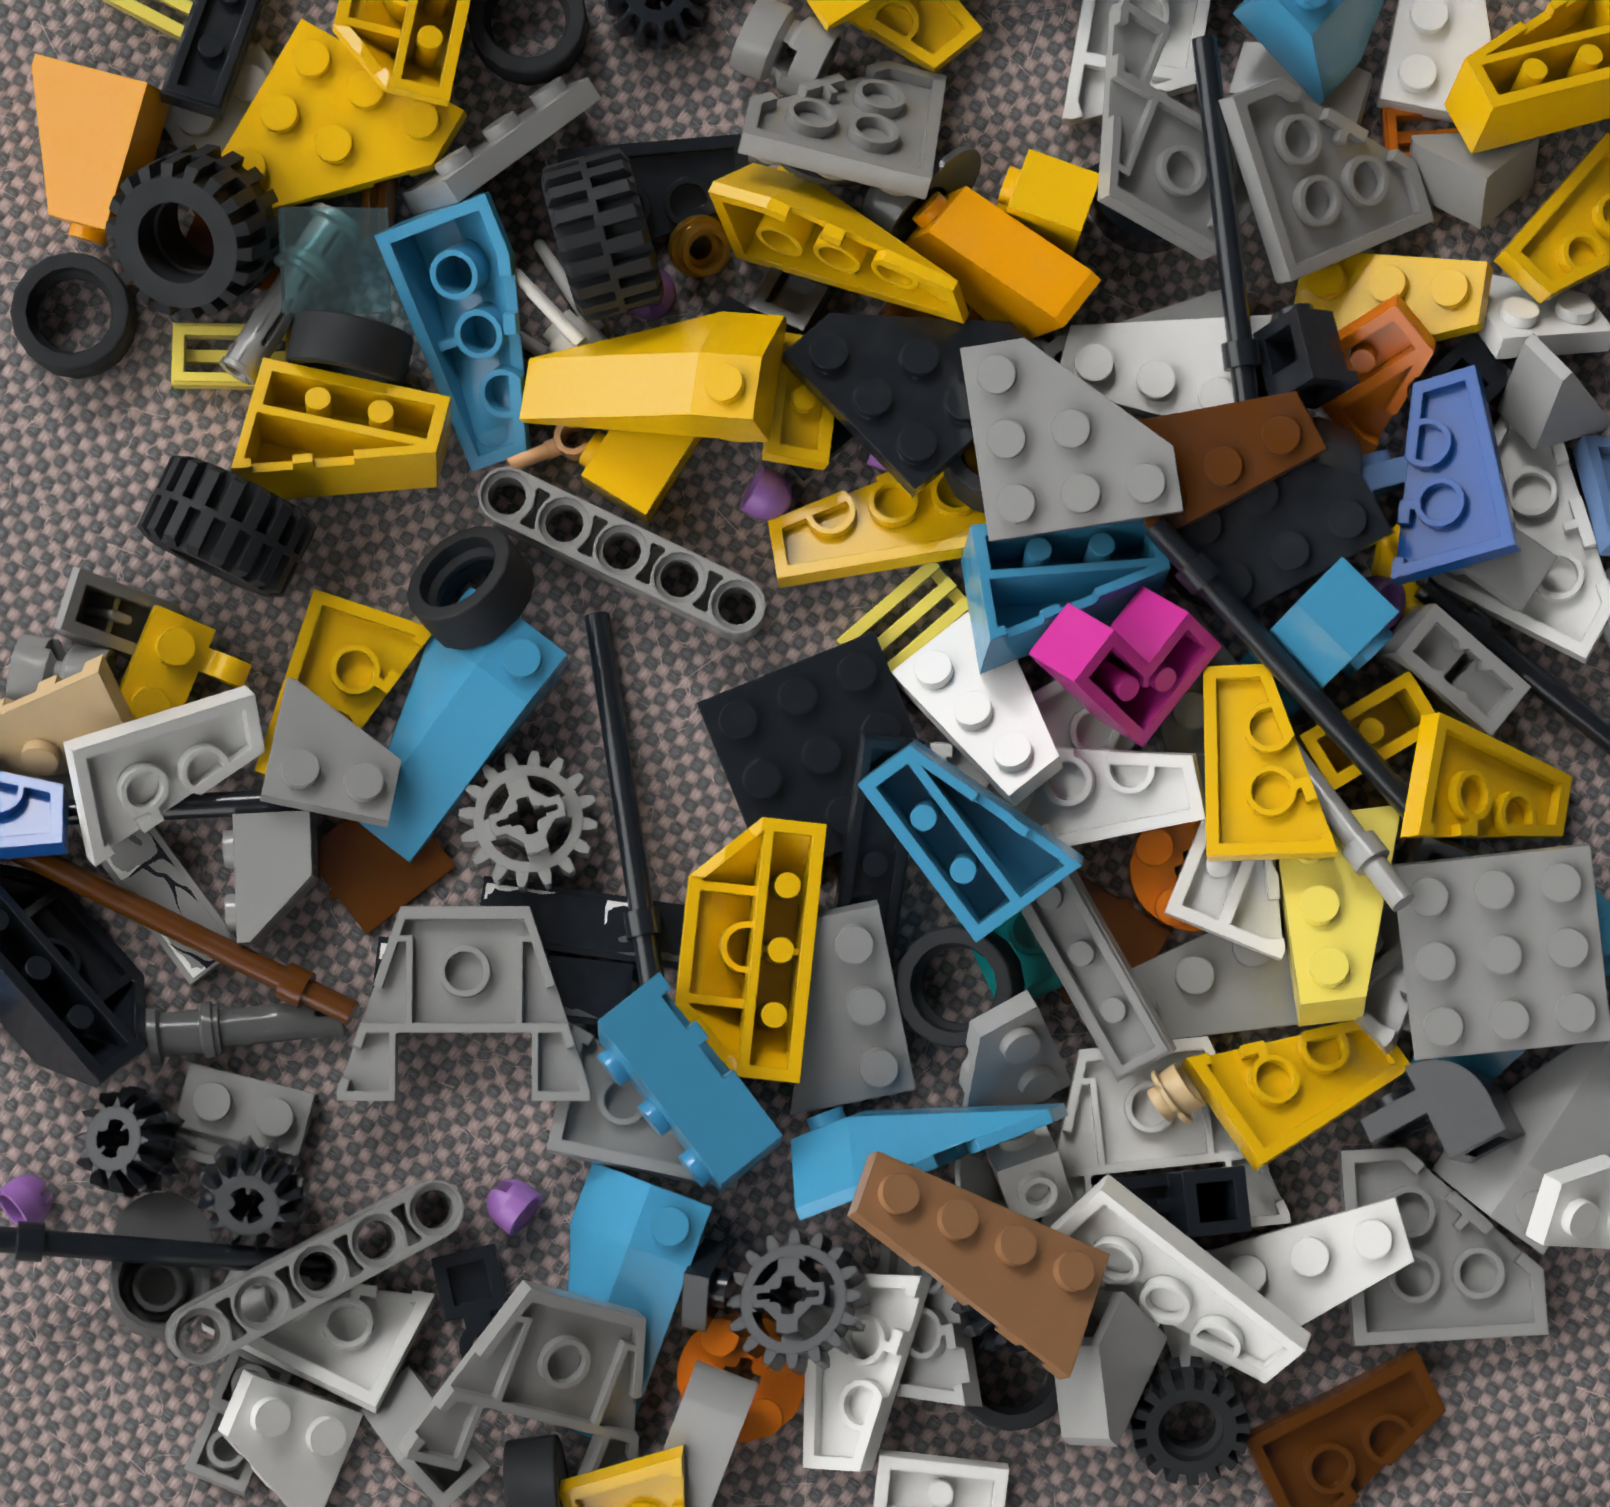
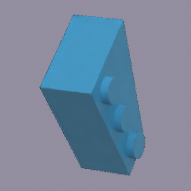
[961,519,1170,674]
[1238,557,1399,719]
[858,739,1084,943]
[597,972,783,1194]

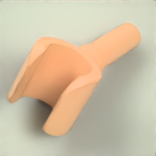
[506,426,588,470]

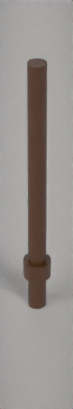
[8,855,359,1025]

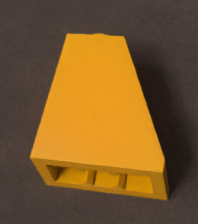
[31,54,170,246]
[904,186,1101,340]

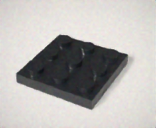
[696,631,917,858]

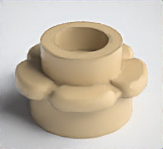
[1147,1063,1206,1124]

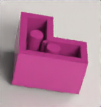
[1028,586,1222,747]

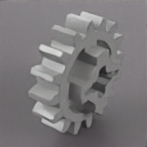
[458,751,598,892]

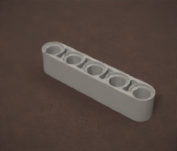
[478,466,766,642]
[165,1180,464,1365]

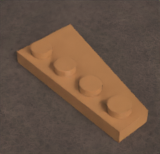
[847,1151,1110,1380]

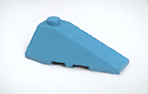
[1233,0,1384,105]
[374,192,531,472]
[360,587,569,864]
[790,1103,1068,1221]
[563,1163,713,1438]

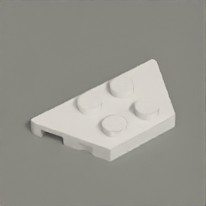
[1061,0,1210,126]

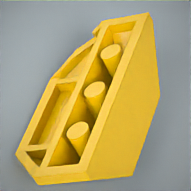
[332,0,471,107]
[674,817,827,1083]

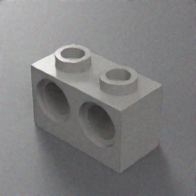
[1375,603,1531,736]

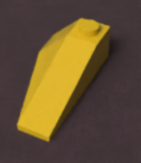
[708,163,969,324]
[519,311,787,443]

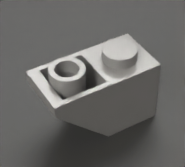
[222,810,320,946]
[1054,1292,1168,1447]
[361,1365,497,1507]

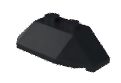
[0,864,147,1088]

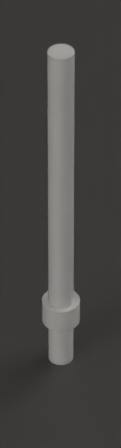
[1183,604,1415,911]

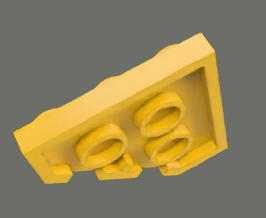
[221,18,467,214]

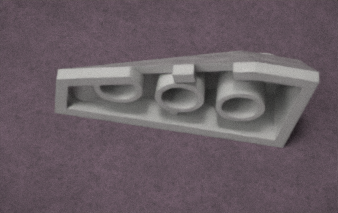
[1430,1041,1610,1254]

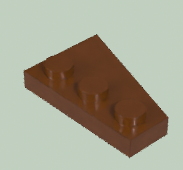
[1138,391,1329,532]
[1246,1348,1446,1507]

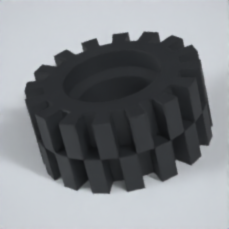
[1130,1356,1250,1486]

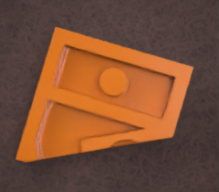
[1322,293,1436,456]

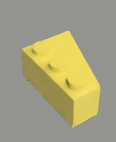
[1275,805,1400,1027]

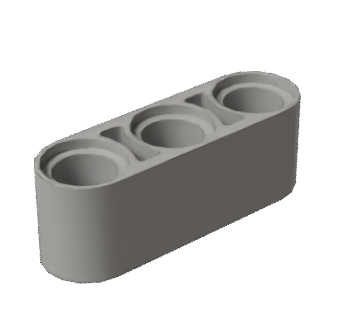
[663,1360,759,1507]

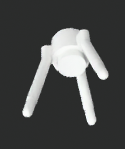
[515,239,608,357]

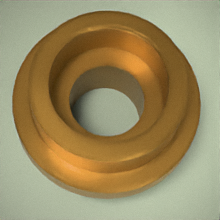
[668,214,730,278]

